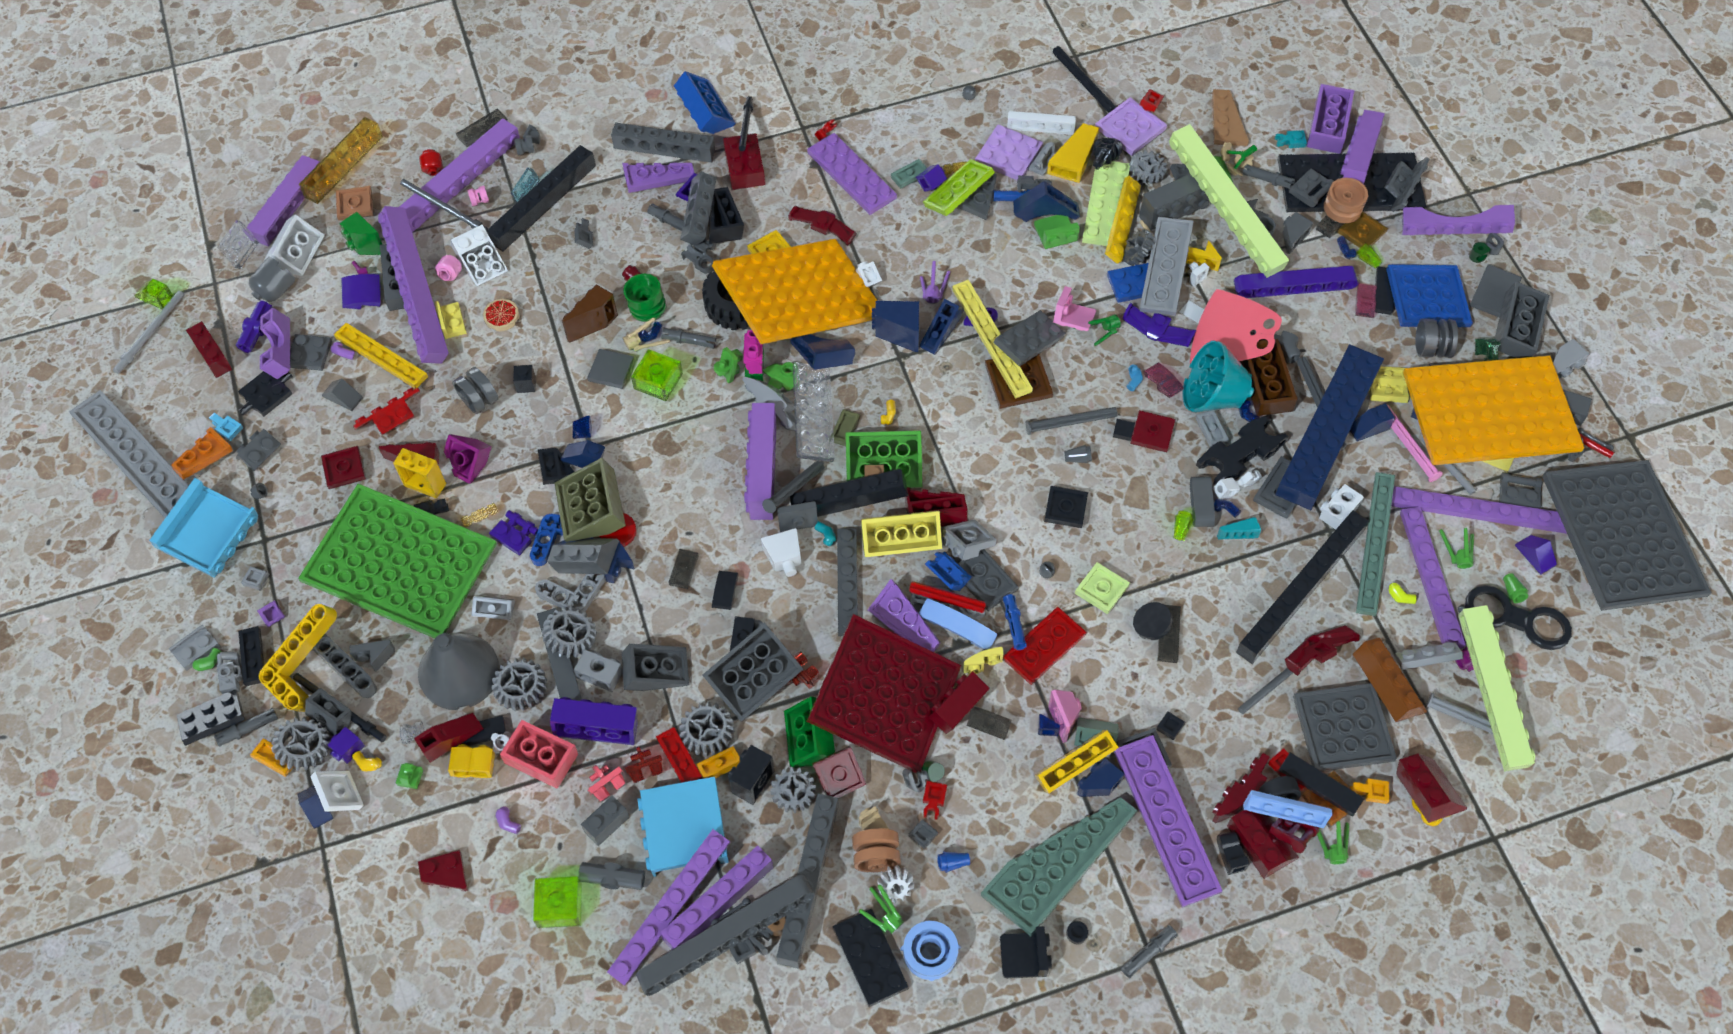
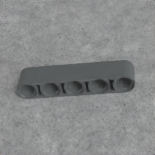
[310,628,377,698]

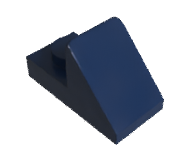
[604,541,635,584]

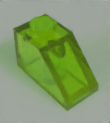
[134,279,173,309]

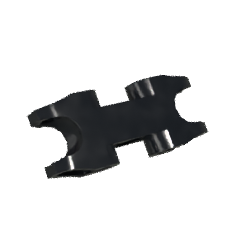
[1196,415,1289,485]

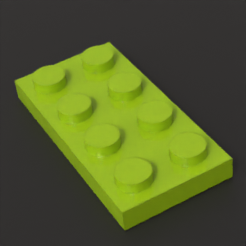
[923,159,995,216]

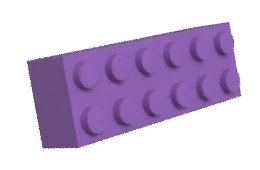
[744,403,777,520]

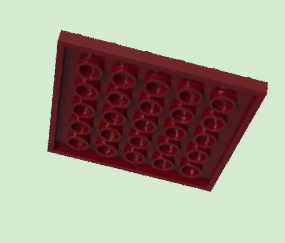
[807,614,962,773]

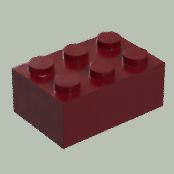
[723,133,765,190]

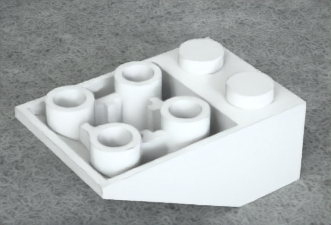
[451,225,508,287]

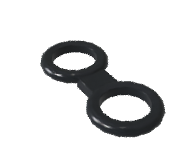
[1465,585,1572,650]

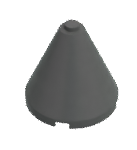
[418,633,500,710]

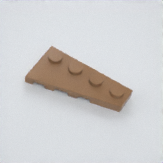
[1212,89,1249,146]

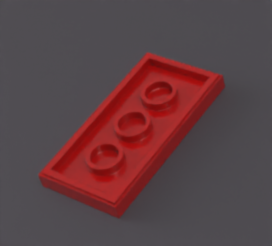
[1003,607,1087,685]

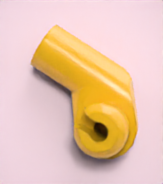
[880,399,896,425]
[352,751,382,772]

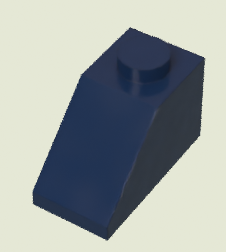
[1350,403,1395,442]
[561,440,605,468]

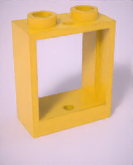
[393,448,446,499]

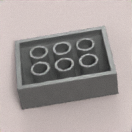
[702,622,803,722]

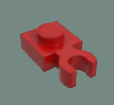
[923,781,947,820]

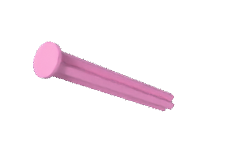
[1386,404,1443,482]

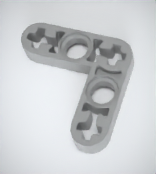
[535,574,606,614]

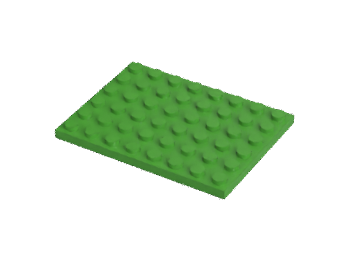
[298,483,497,639]

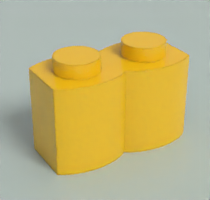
[448,744,495,778]

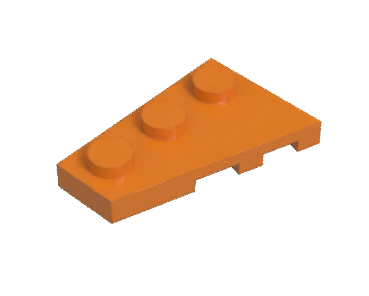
[171,427,233,480]

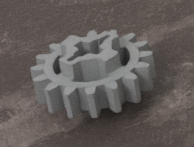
[1129,150,1167,184]
[770,767,816,813]

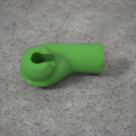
[192,648,222,671]

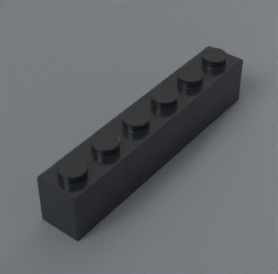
[790,469,908,517]

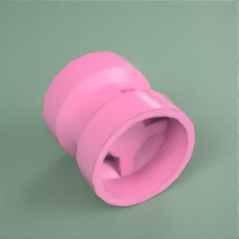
[467,186,489,206]

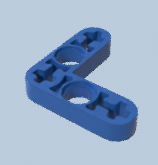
[530,514,594,566]

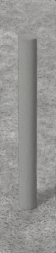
[1421,437,1477,495]

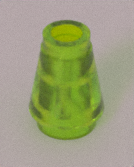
[1356,243,1383,269]
[1173,511,1194,541]

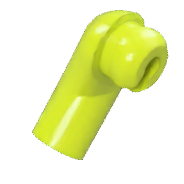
[1389,583,1416,604]

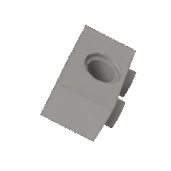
[574,650,623,692]

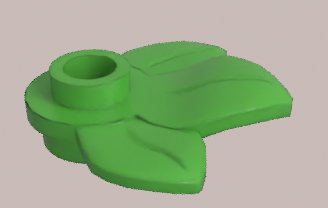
[763,362,798,391]

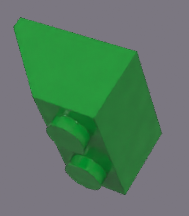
[339,211,383,255]

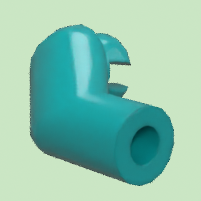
[815,521,836,546]

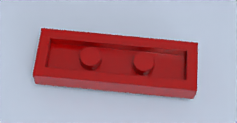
[656,727,703,783]

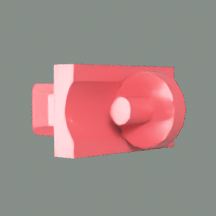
[587,765,626,802]

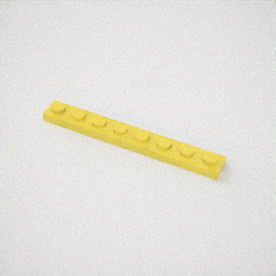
[952,280,1033,399]

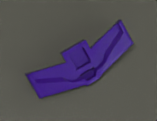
[1122,302,1196,347]

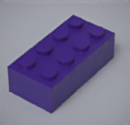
[550,697,638,745]

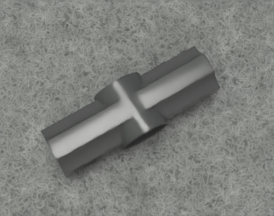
[578,862,645,890]

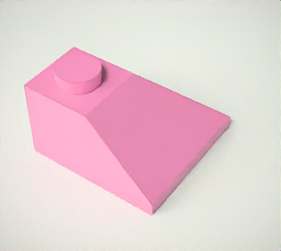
[1048,690,1082,743]

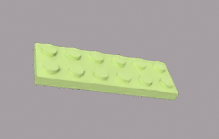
[1082,161,1130,246]

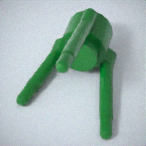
[1073,314,1121,346]

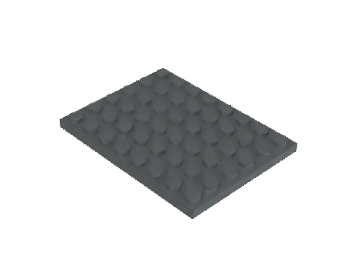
[1542,460,1712,611]

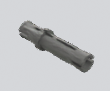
[1243,164,1295,189]
[647,203,684,231]
[661,327,716,349]
[214,707,278,747]
[1120,925,1178,979]

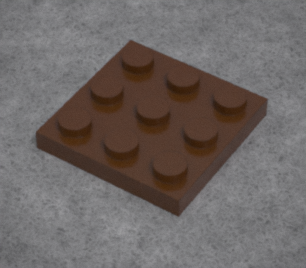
[985,354,1053,409]

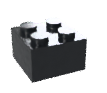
[728,745,775,805]

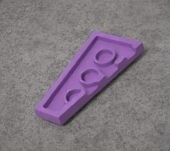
[622,163,694,193]
[868,579,941,652]

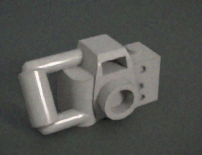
[217,652,243,694]

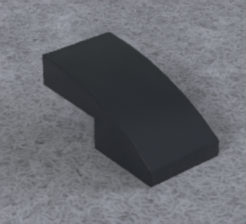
[712,571,738,610]

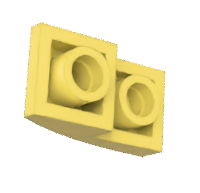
[963,647,1003,674]

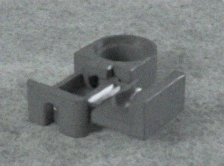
[1017,175,1052,193]
[681,239,715,274]

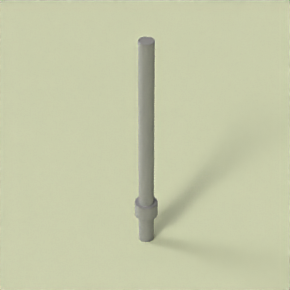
[113,290,184,374]

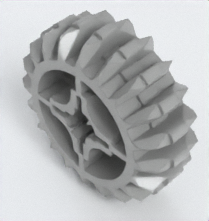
[542,607,597,659]
[492,657,547,711]
[679,702,735,757]
[272,717,330,772]

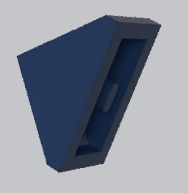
[297,785,334,829]

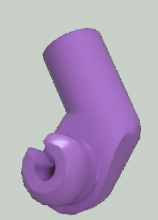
[331,342,355,360]

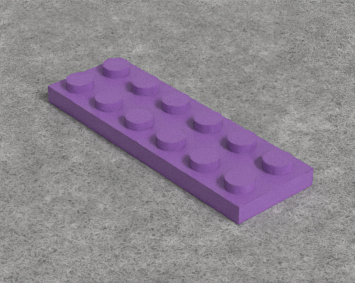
[807,133,897,215]

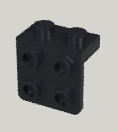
[1000,926,1052,979]

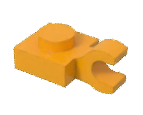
[1350,779,1389,804]

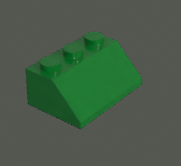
[784,696,835,769]

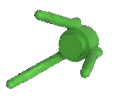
[1439,528,1474,569]
[1317,821,1349,864]
[859,884,904,934]

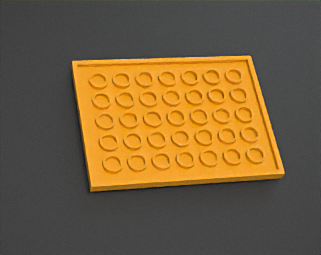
[712,239,877,344]
[1403,356,1584,465]

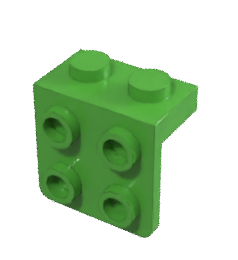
[1034,215,1080,249]

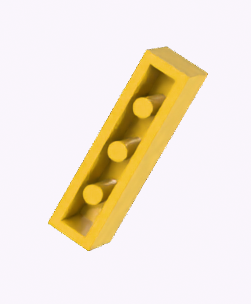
[1035,730,1119,793]

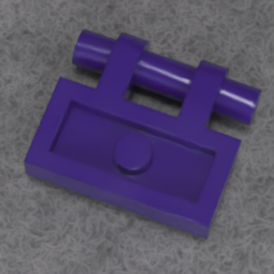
[489,510,538,556]

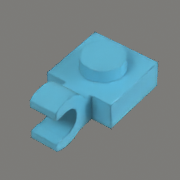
[209,413,243,441]

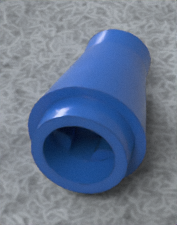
[937,851,970,873]

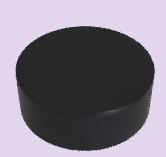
[1066,921,1089,945]

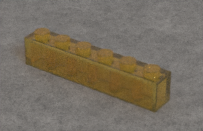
[299,117,383,204]

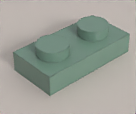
[891,159,927,189]

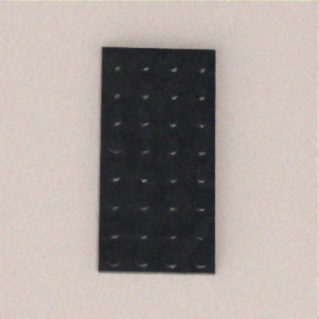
[1278,152,1426,212]

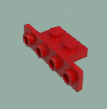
[353,387,420,435]

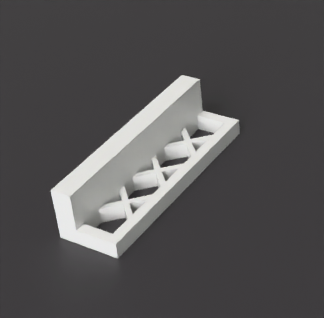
[1007,111,1076,135]

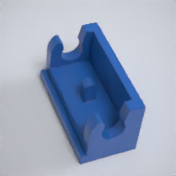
[925,552,972,592]

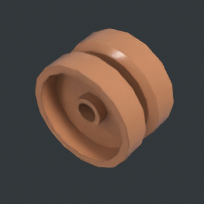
[1324,178,1368,223]
[852,828,901,873]

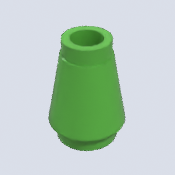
[1503,573,1528,603]

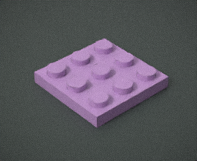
[1095,98,1167,156]
[975,125,1043,180]

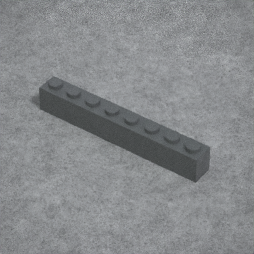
[776,794,839,969]

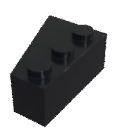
[709,187,744,244]

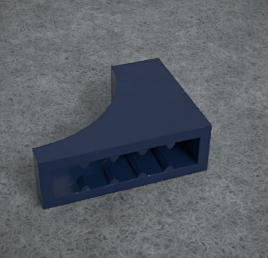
[1013,181,1080,222]
[790,334,856,370]

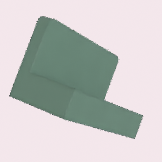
[1074,717,1118,752]

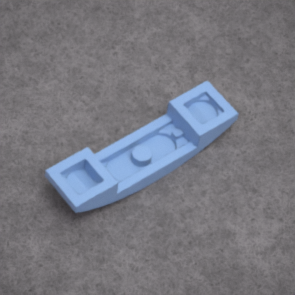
[919,598,997,650]

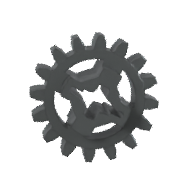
[1123,228,1155,266]

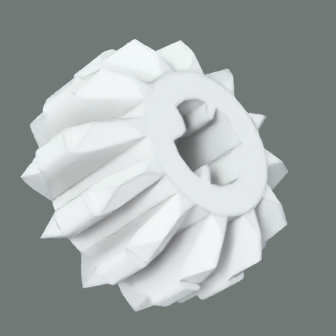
[877,865,914,903]

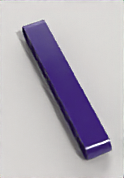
[1233,266,1358,298]

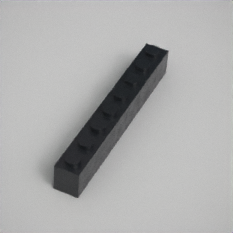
[486,145,596,252]

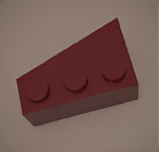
[905,487,968,527]

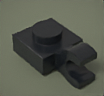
[414,498,449,516]

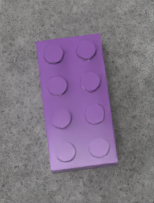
[1307,84,1354,154]

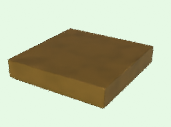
[1337,211,1388,252]

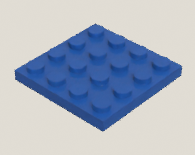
[1386,264,1473,327]

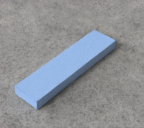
[1243,790,1332,828]

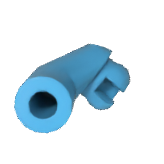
[1126,364,1143,391]

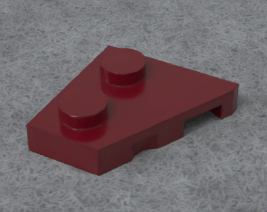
[418,850,468,892]

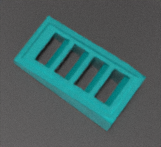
[1217,517,1261,540]

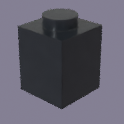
[513,365,536,393]

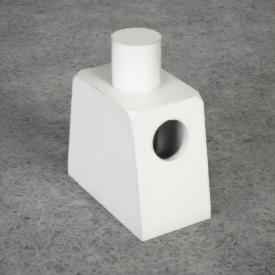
[761,528,801,577]

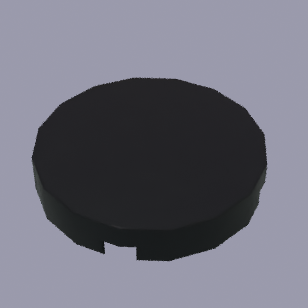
[1133,602,1173,640]

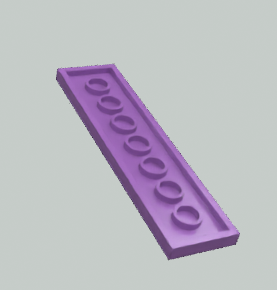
[1114,735,1222,908]

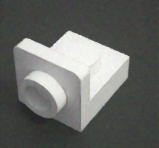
[855,261,882,287]

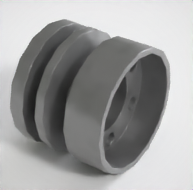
[1415,319,1458,358]

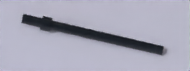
[739,96,754,151]
[293,673,387,743]

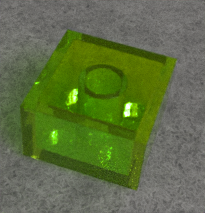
[631,349,683,401]
[533,876,582,928]

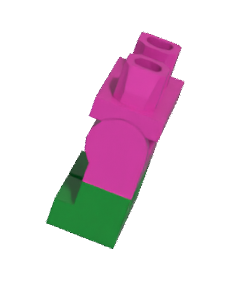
[744,330,764,381]

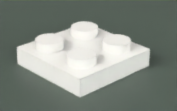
[311,771,364,811]

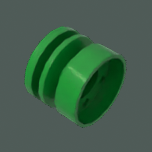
[623,273,666,322]

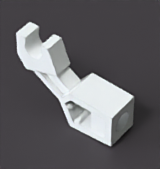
[1212,470,1262,499]

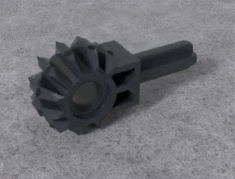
[1092,137,1123,170]

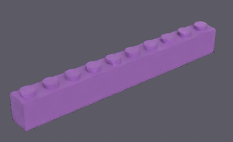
[399,118,520,232]
[378,206,449,364]

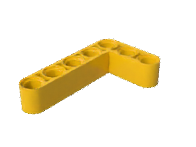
[259,604,337,712]

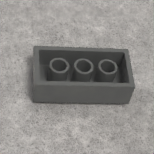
[1139,174,1210,231]
[1492,281,1550,358]

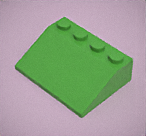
[846,431,923,488]

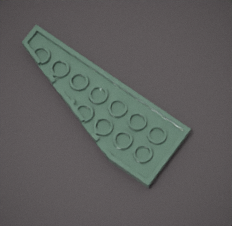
[981,797,1137,936]

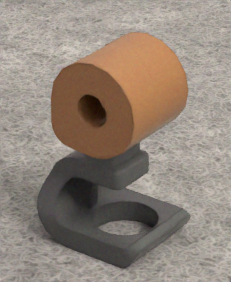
[749,917,786,956]

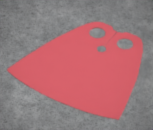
[1190,289,1282,364]

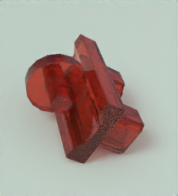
[787,651,820,690]
[625,746,663,783]

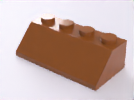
[1353,637,1427,722]

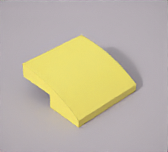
[1369,366,1409,403]

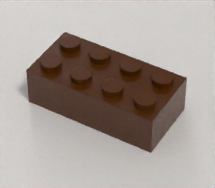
[1240,339,1298,416]

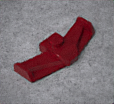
[788,206,857,246]
[1285,625,1360,676]

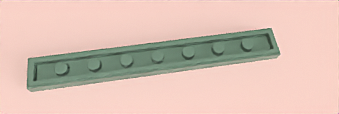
[1356,472,1395,616]

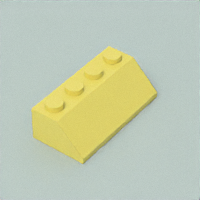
[861,511,942,557]

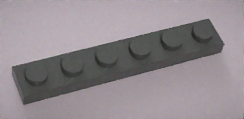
[837,528,858,636]

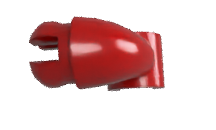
[814,119,837,141]

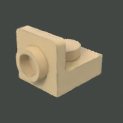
[858,806,889,831]

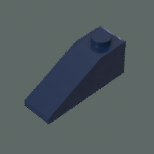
[919,299,964,355]

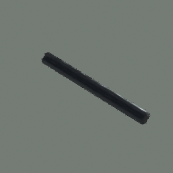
[1053,46,1116,113]

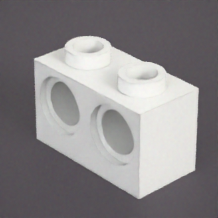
[1319,484,1364,530]

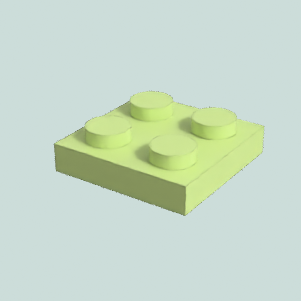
[1075,562,1130,614]

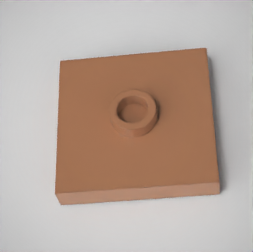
[336,186,373,221]

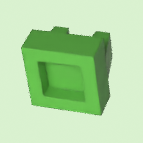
[396,763,423,789]

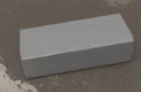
[472,596,515,620]

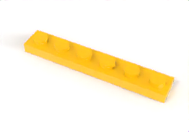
[1105,175,1141,264]
[334,323,428,389]

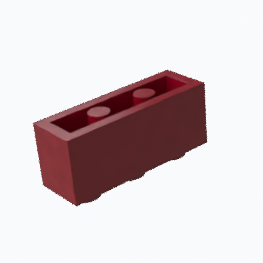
[186,321,233,378]
[929,671,990,734]

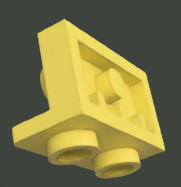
[435,301,467,339]

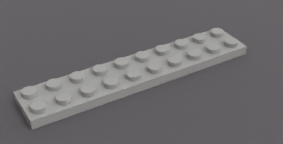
[69,390,189,518]

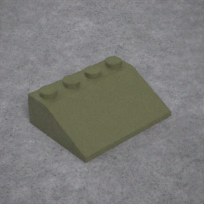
[554,458,626,542]

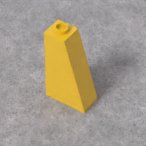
[1047,123,1099,183]

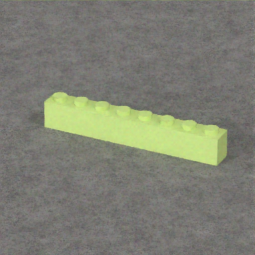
[1458,605,1535,772]

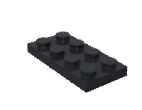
[832,908,909,1007]

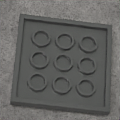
[1293,683,1397,771]

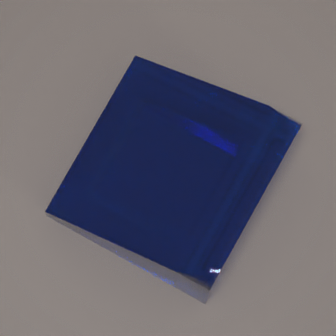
[572,415,592,439]
[1038,714,1060,736]

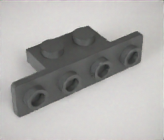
[1385,157,1430,212]

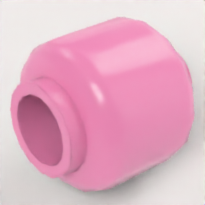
[435,255,462,281]

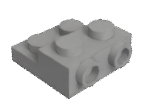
[941,519,997,560]

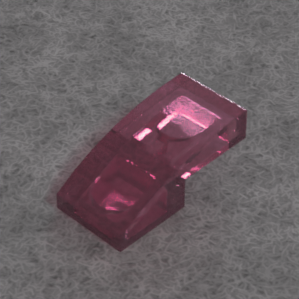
[1355,284,1377,318]
[1144,362,1183,398]

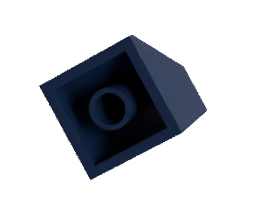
[872,301,919,352]

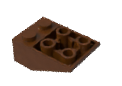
[562,284,618,343]

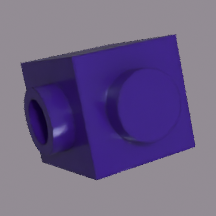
[916,164,947,192]
[328,727,365,764]

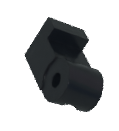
[1217,831,1250,875]

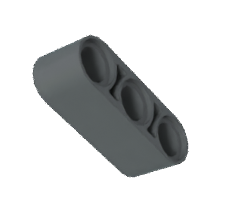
[1190,477,1215,527]

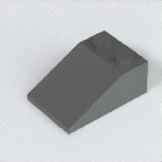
[622,644,689,691]

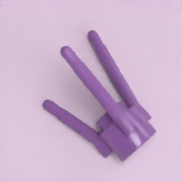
[920,261,950,303]

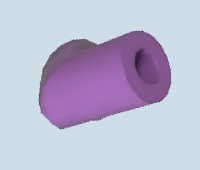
[495,806,521,834]

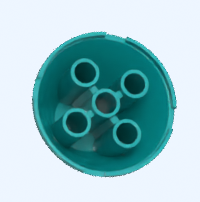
[1182,340,1254,412]

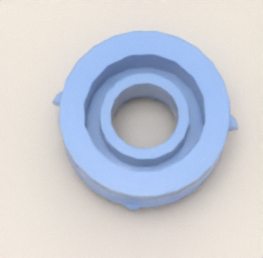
[900,921,961,981]

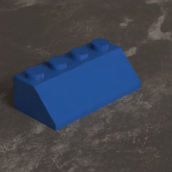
[674,71,736,134]

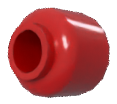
[419,149,443,176]

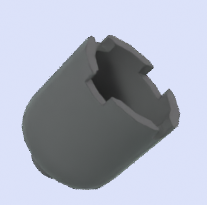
[249,257,295,302]

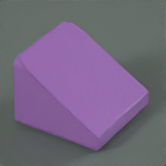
[257,600,285,627]

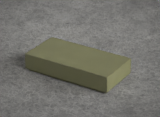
[829,409,860,447]

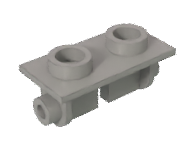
[1028,142,1057,176]

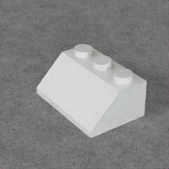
[264,214,325,276]

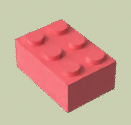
[500,720,579,789]

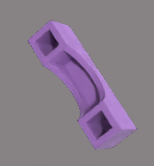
[260,308,290,379]

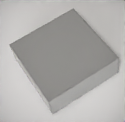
[241,566,270,591]

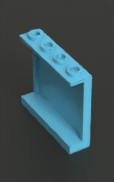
[149,478,258,578]
[637,777,729,877]

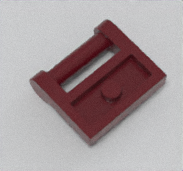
[1269,818,1319,853]

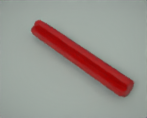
[909,581,986,613]

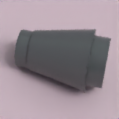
[1064,445,1092,463]

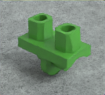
[713,347,743,383]

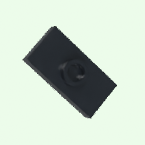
[730,616,755,651]

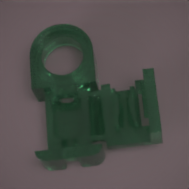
[1475,338,1501,361]

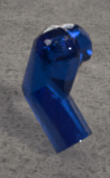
[1337,236,1356,259]

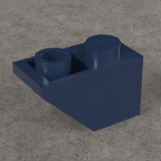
[1077,758,1125,797]

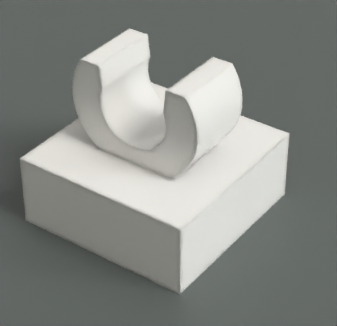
[1187,262,1209,286]

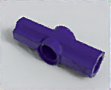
[236,300,273,353]

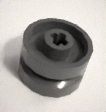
[452,367,499,414]

